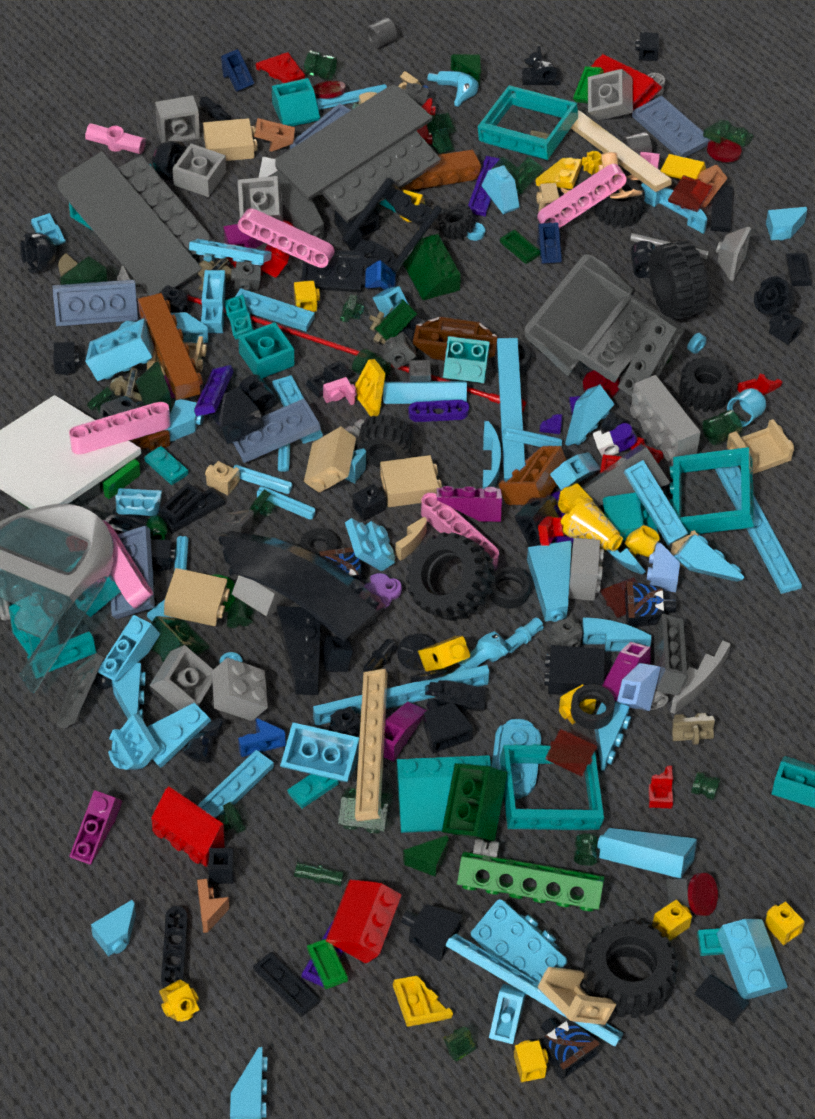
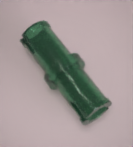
[294,862,344,887]

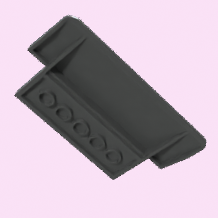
[275,86,441,224]
[57,151,215,296]
[524,255,663,383]

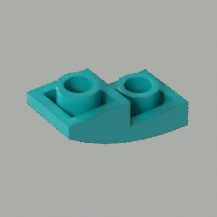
[224,294,254,339]

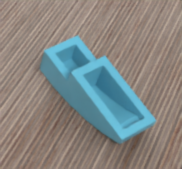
[201,270,225,333]
[582,618,651,651]

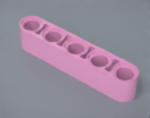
[537,164,626,228]
[238,208,335,268]
[69,402,171,454]
[421,493,499,571]
[102,520,153,609]

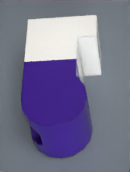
[593,423,637,457]

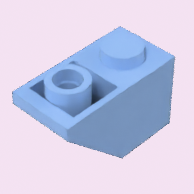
[647,542,680,592]
[617,663,661,711]

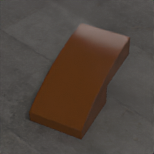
[129,430,170,452]

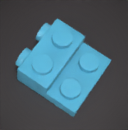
[345,518,395,571]

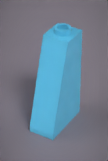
[527,541,571,622]
[597,828,697,878]

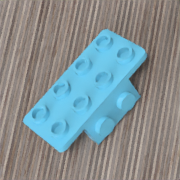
[471,899,567,983]

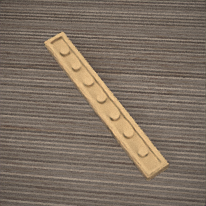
[571,110,671,192]
[355,669,388,821]

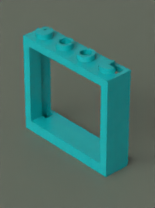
[478,85,578,160]
[670,447,754,535]
[500,744,604,830]

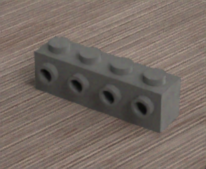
[618,316,685,397]
[653,614,688,696]

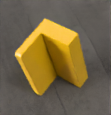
[660,154,706,182]

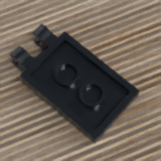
[301,250,378,292]

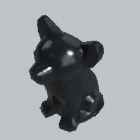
[524,45,557,83]
[183,718,223,763]

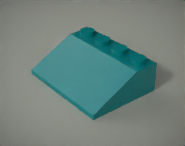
[396,755,491,833]

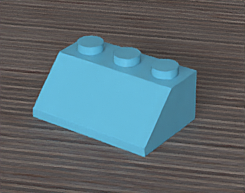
[86,318,154,381]
[280,723,360,782]
[717,919,788,1000]

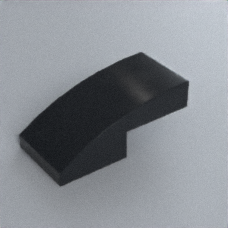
[306,361,353,398]

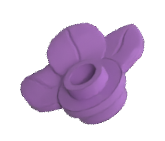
[364,573,402,608]

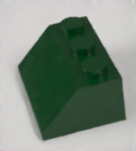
[403,234,461,301]
[442,763,508,841]

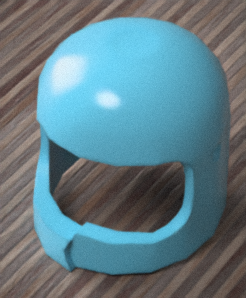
[727,388,766,427]

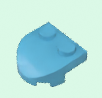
[116,488,162,516]
[108,714,160,770]

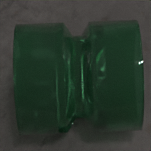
[304,50,337,81]
[352,348,391,380]
[702,409,742,445]

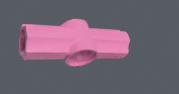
[85,124,146,154]

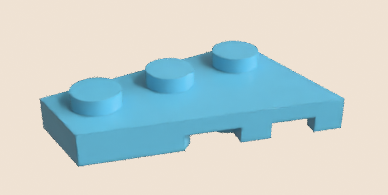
[147,703,211,768]

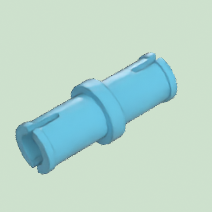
[505,617,544,653]

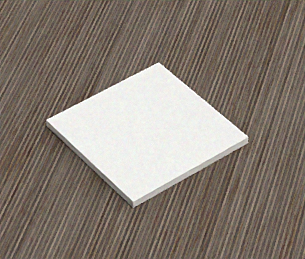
[0,395,141,509]

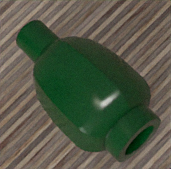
[146,514,168,540]

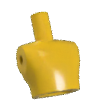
[625,525,660,557]

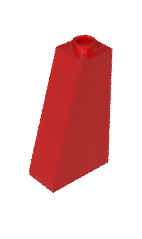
[591,54,663,110]

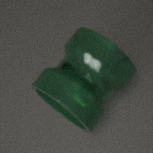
[691,771,720,800]
[574,834,598,866]

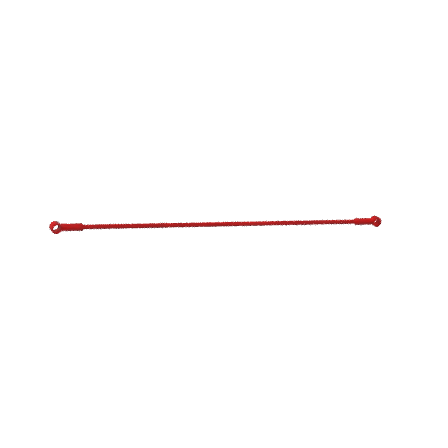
[138,285,526,412]

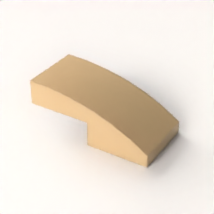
[395,517,427,561]

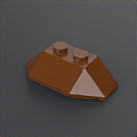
[413,317,498,361]

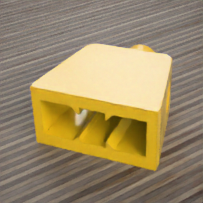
[418,636,470,671]

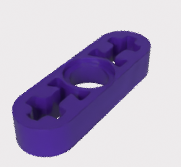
[408,400,469,422]

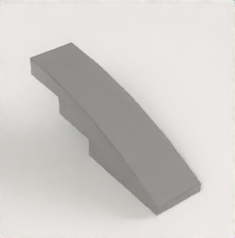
[671,640,731,714]

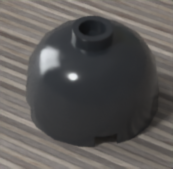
[152,141,187,180]
[20,232,58,273]
[754,276,796,318]

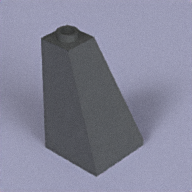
[268,171,324,239]
[581,444,670,506]

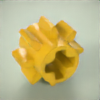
[582,151,602,175]

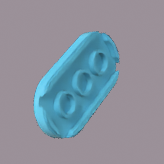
[492,719,541,799]

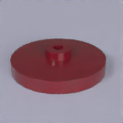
[313,81,346,99]
[707,138,742,162]
[583,370,620,398]
[687,873,718,916]

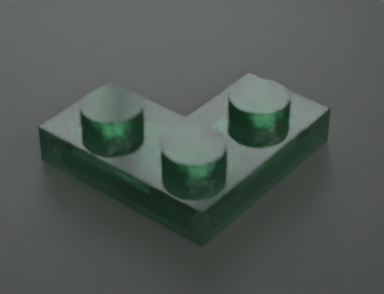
[427,113,456,154]
[703,120,754,147]
[491,156,543,195]

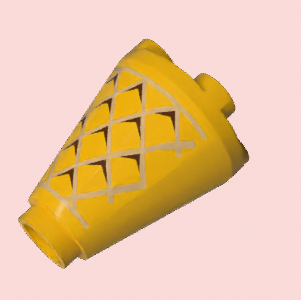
[561,496,623,551]

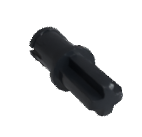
[199,96,232,121]
[363,639,397,672]

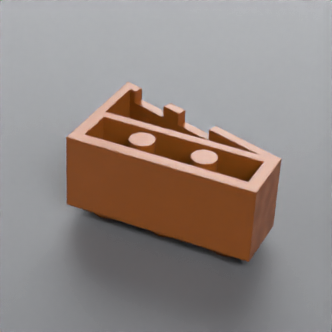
[498,446,566,505]

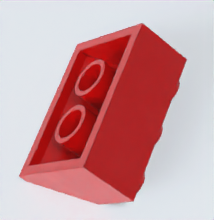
[151,786,225,867]
[325,880,401,963]

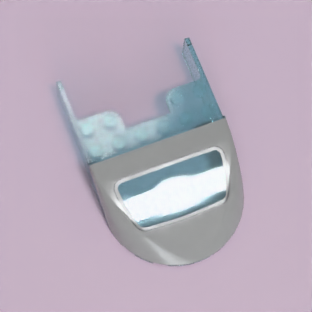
[0,504,114,693]

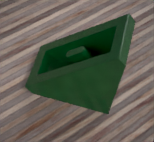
[450,54,481,86]
[403,835,449,877]

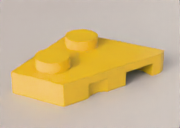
[536,158,582,189]
[355,359,385,416]
[393,976,453,1027]

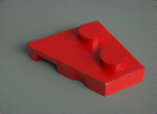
[256,52,305,83]

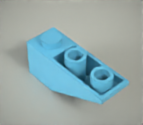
[565,385,614,446]
[550,452,601,491]
[674,534,744,582]
[98,615,160,682]
[112,663,146,720]
[595,702,631,771]
[230,1047,267,1119]

